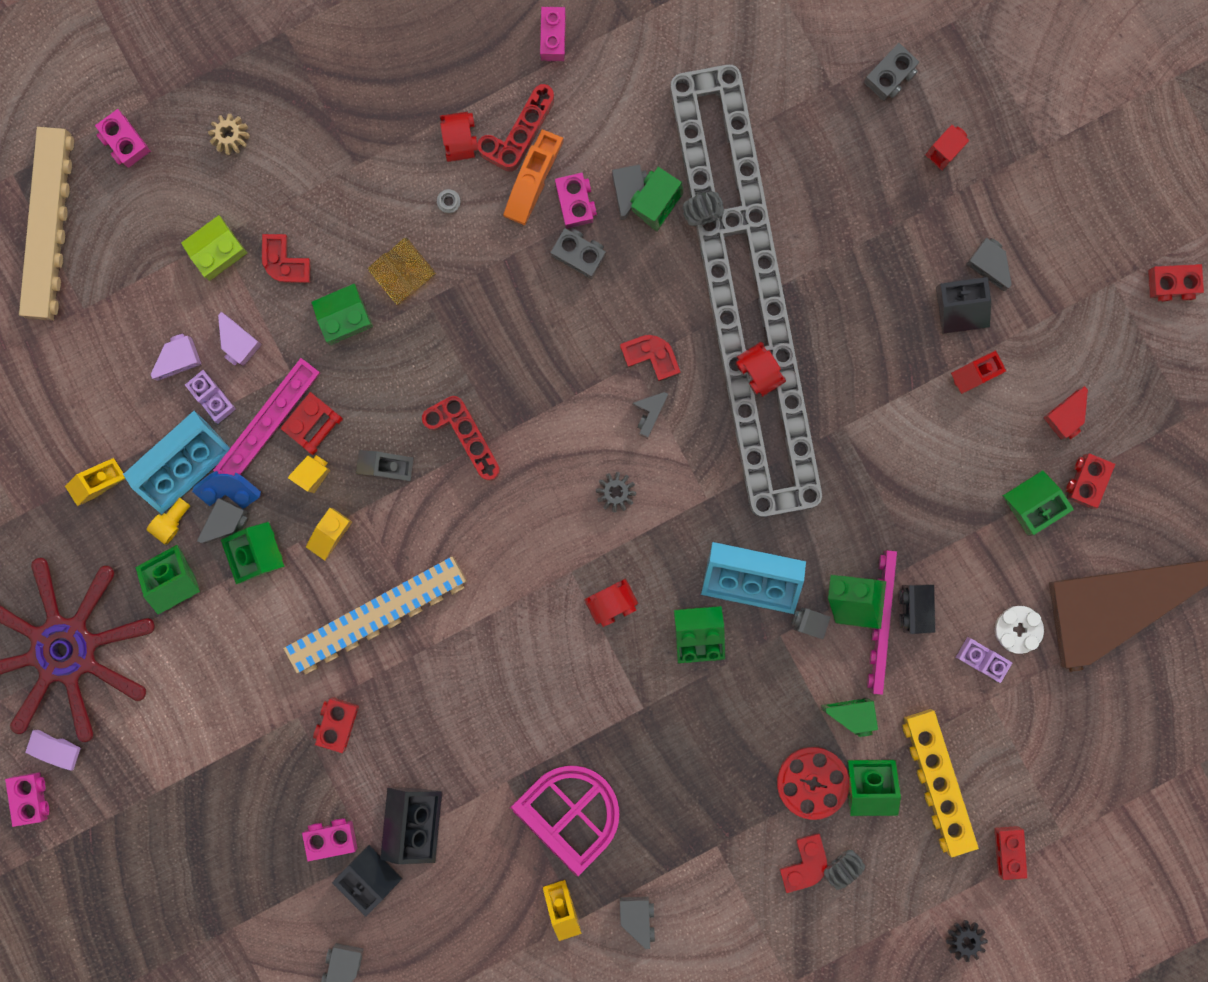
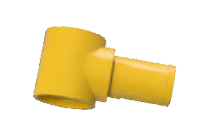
[146,497,190,545]

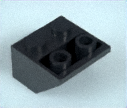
[936,277,991,334]
[898,584,935,634]
[332,844,403,917]

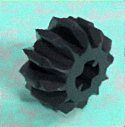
[946,920,988,962]

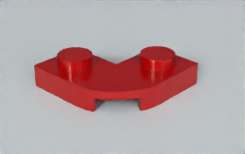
[262,234,311,283]
[620,335,681,381]
[780,833,827,893]

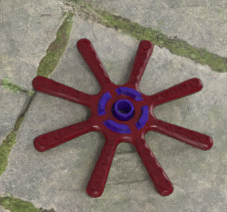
[0,557,155,742]

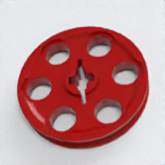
[777,747,849,820]

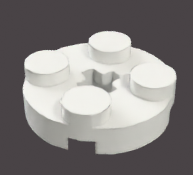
[995,606,1044,654]

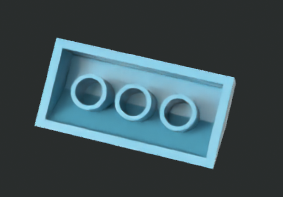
[123,411,230,514]
[701,542,806,614]

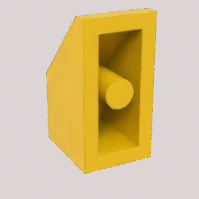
[288,455,330,493]
[65,458,125,506]
[306,508,352,561]
[543,880,582,941]

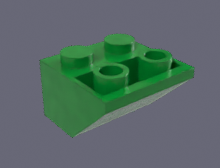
[1002,470,1074,536]
[674,606,725,663]

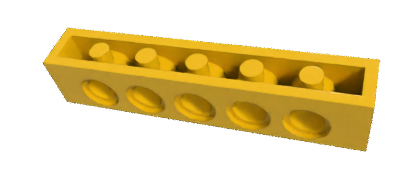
[902,709,979,858]

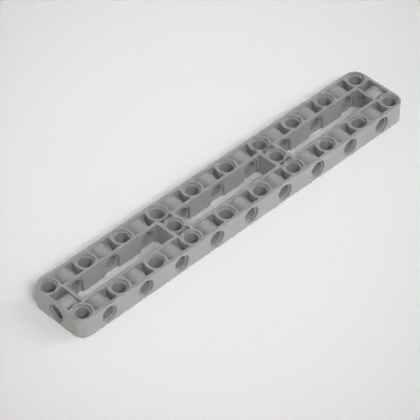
[670,65,822,517]

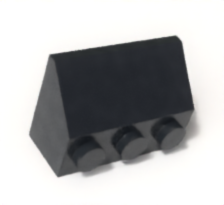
[380,787,442,865]

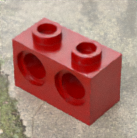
[925,125,970,171]
[1148,264,1204,302]
[1065,453,1115,509]
[313,697,359,753]
[994,826,1027,880]

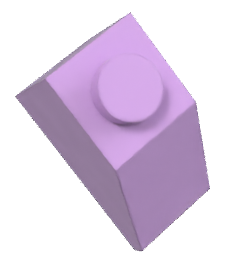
[218,312,262,366]
[151,334,202,381]

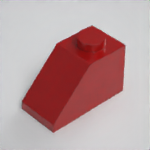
[951,350,1006,394]
[1043,386,1088,440]

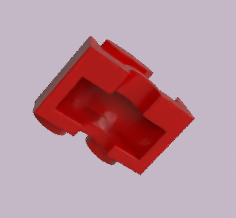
[440,111,478,162]
[736,342,786,397]
[584,578,639,627]

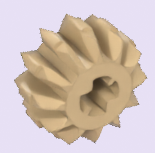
[208,114,250,155]

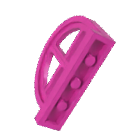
[509,766,619,876]

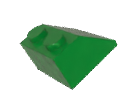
[630,167,684,232]
[311,283,373,345]
[221,522,285,584]
[135,545,200,614]
[828,575,886,629]
[821,698,878,737]
[848,760,901,816]

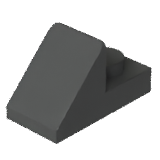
[632,392,668,439]

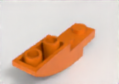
[503,129,564,225]

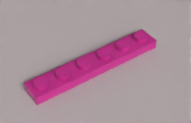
[213,358,320,476]
[867,550,897,695]

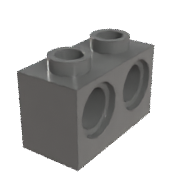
[864,43,919,101]
[550,228,606,279]

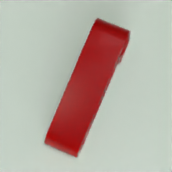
[477,84,554,172]
[422,396,500,481]

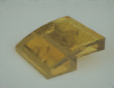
[367,237,436,305]

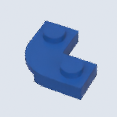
[192,471,261,509]

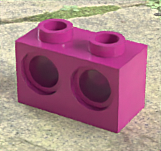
[540,7,566,61]
[95,109,151,168]
[555,173,597,229]
[5,772,49,827]
[302,818,358,862]

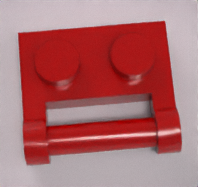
[280,392,343,455]

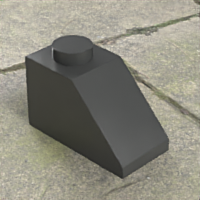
[612,165,647,220]
[966,238,1012,291]
[356,450,414,481]
[197,498,248,543]

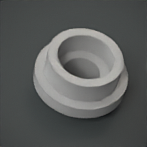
[437,189,461,213]

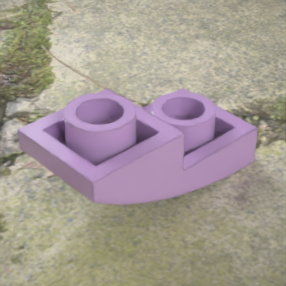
[185,370,236,424]
[956,637,1012,683]
[25,730,81,770]

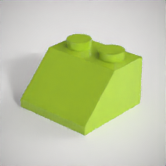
[181,215,247,281]

